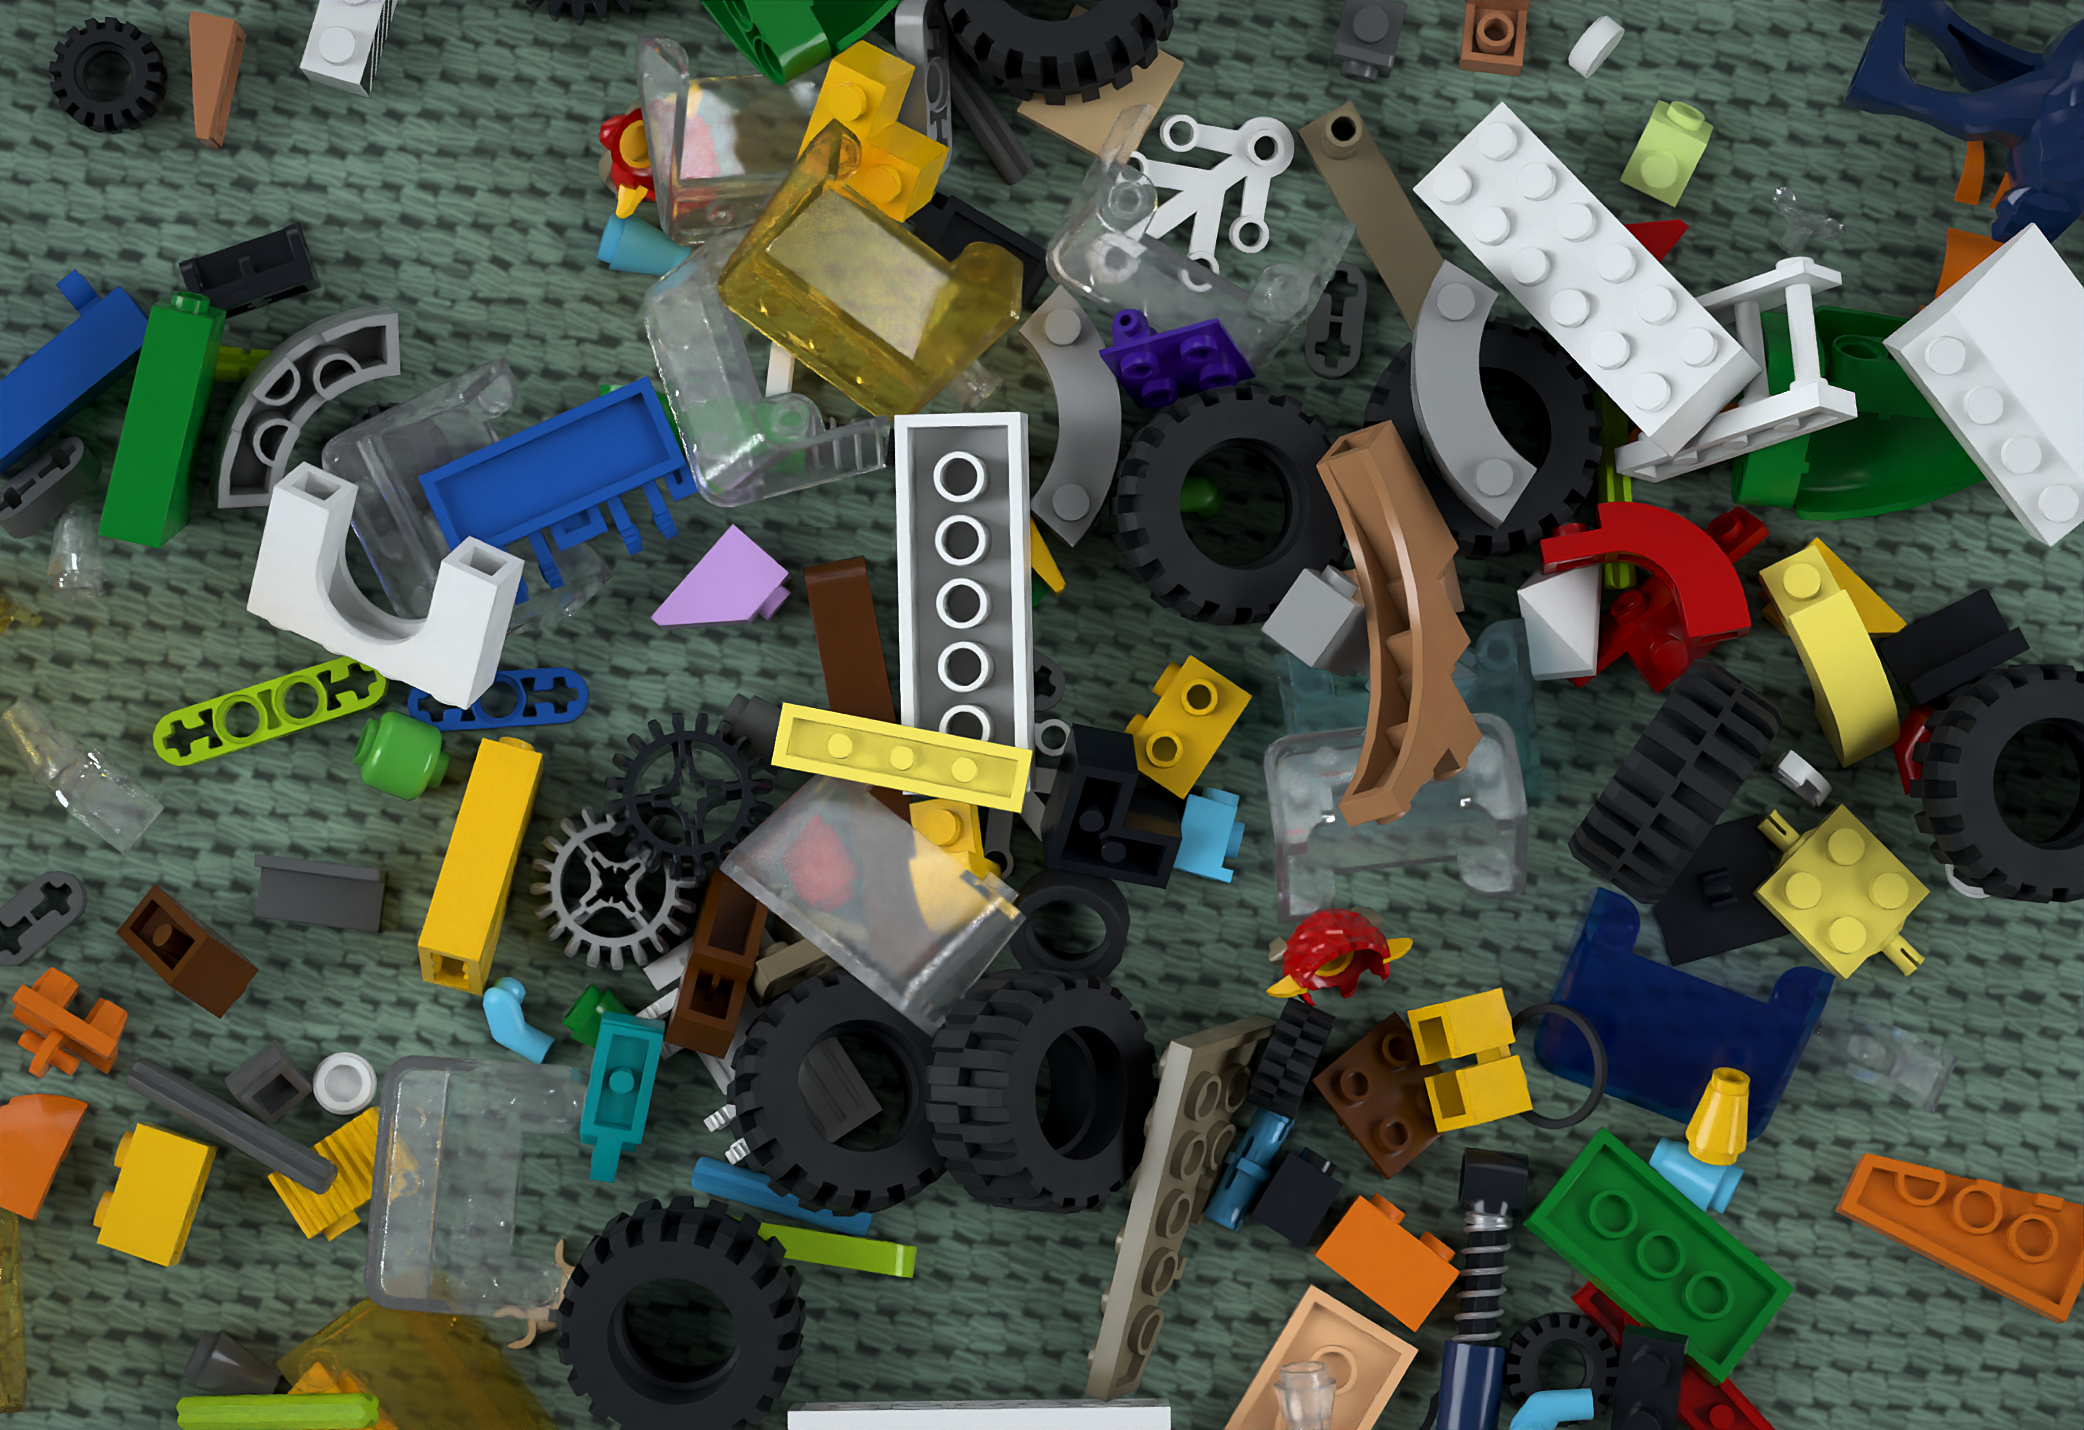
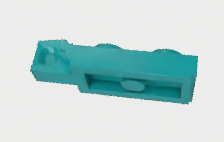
[579,1011,665,1183]

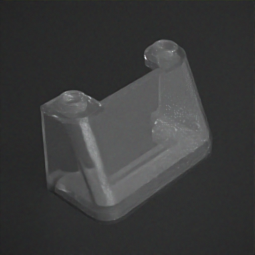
[1263,713,1529,924]
[718,774,1026,1037]

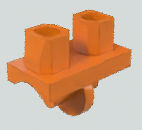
[12,967,128,1079]

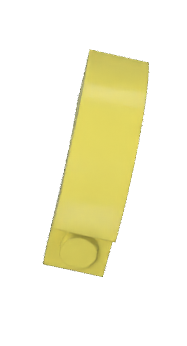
[1759,545,1900,768]

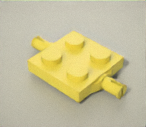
[1752,804,1930,981]

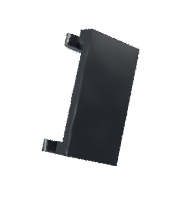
[179,222,321,320]

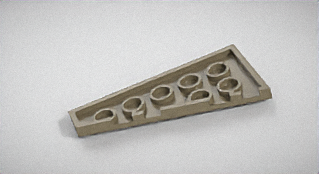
[1085,1015,1278,1402]

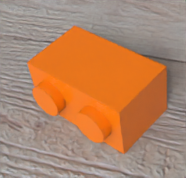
[1312,1192,1460,1332]

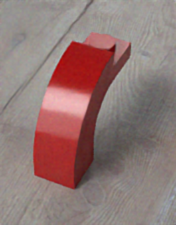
[1538,502,1752,648]

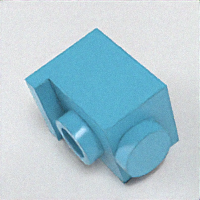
[1173,786,1245,884]

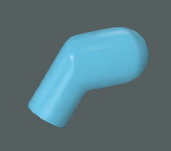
[483,977,556,1066]
[1509,1388,1594,1430]

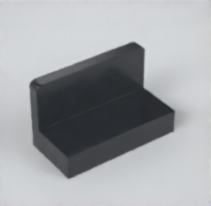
[1878,589,2030,709]

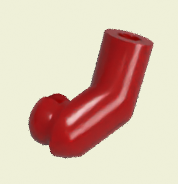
[1892,704,1946,795]

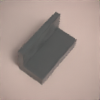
[254,854,389,933]

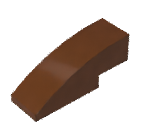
[664,853,778,1059]

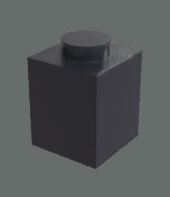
[1248,1147,1343,1249]

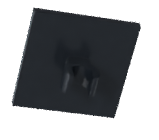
[1654,814,1791,967]

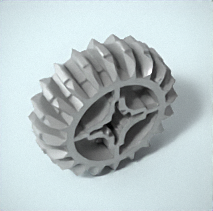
[530,806,700,971]

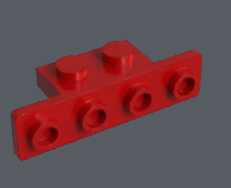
[1566,506,1769,694]

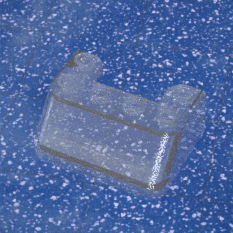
[363,1055,590,1324]

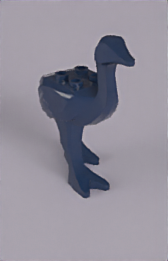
[1842,0,2084,244]

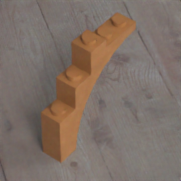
[1316,420,1483,827]

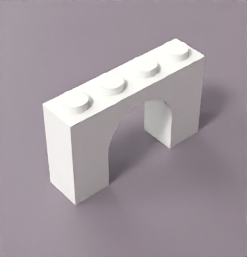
[246,461,525,710]

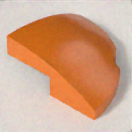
[0,1094,89,1220]

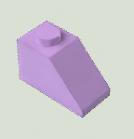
[650,524,792,630]

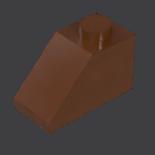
[116,884,259,1019]

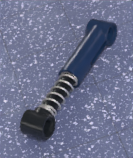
[1436,1147,1529,1430]

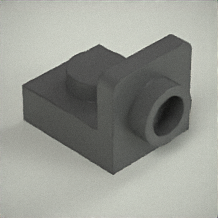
[1329,0,1407,84]

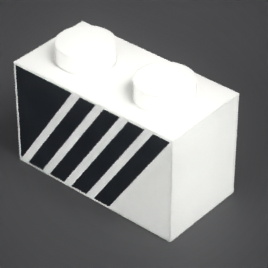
[300,0,397,97]

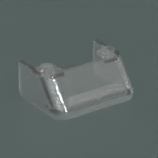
[1045,102,1358,380]
[642,207,890,507]

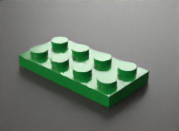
[1522,1126,1795,1387]

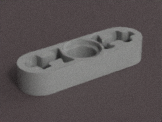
[895,0,952,174]

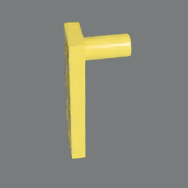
[771,702,1034,814]

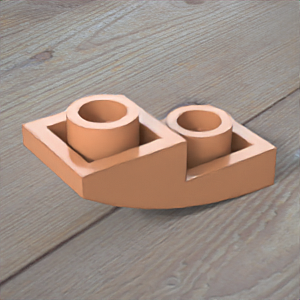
[1459,0,1530,77]

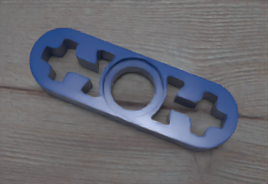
[408,667,590,733]

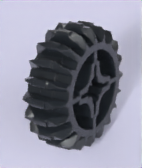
[604,712,773,882]

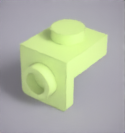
[1620,100,1713,207]

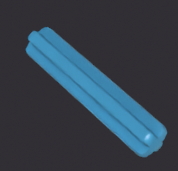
[691,1157,873,1237]

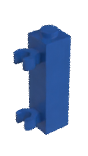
[0,269,149,475]

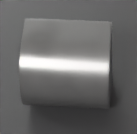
[225,1040,313,1126]

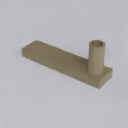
[1297,100,1444,335]

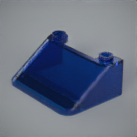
[1533,887,1836,1142]

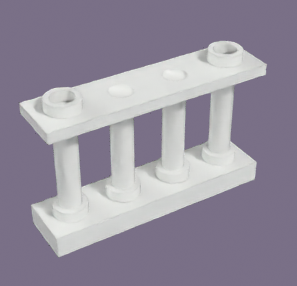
[1614,257,1858,483]

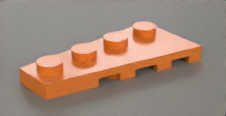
[1835,1153,2084,1324]

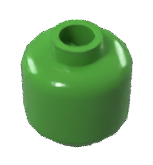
[352,710,450,801]

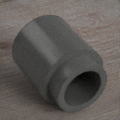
[716,693,796,777]

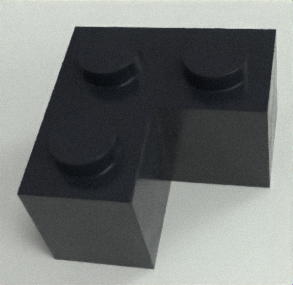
[1040,723,1183,889]

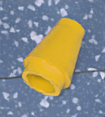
[1685,1067,1750,1166]

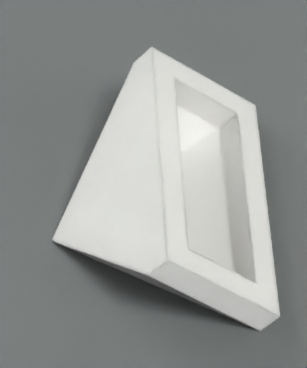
[1517,564,1603,681]

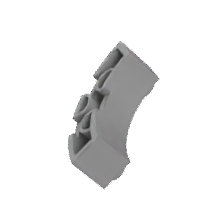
[1410,259,1537,530]
[1018,284,1122,553]
[209,304,400,509]
[1261,565,1488,704]

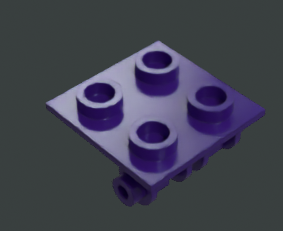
[1099,309,1256,409]

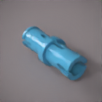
[1203,1106,1295,1232]

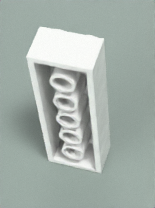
[1413,102,1763,458]
[894,412,1036,795]
[788,1398,1171,1430]

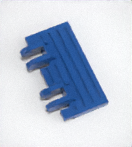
[418,376,699,606]

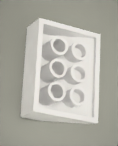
[1882,222,2084,547]

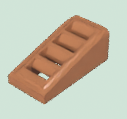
[189,11,247,150]

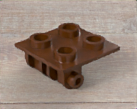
[1310,1011,1446,1181]

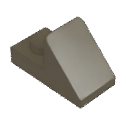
[746,897,874,1009]

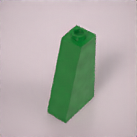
[98,291,227,549]

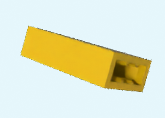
[418,737,544,996]

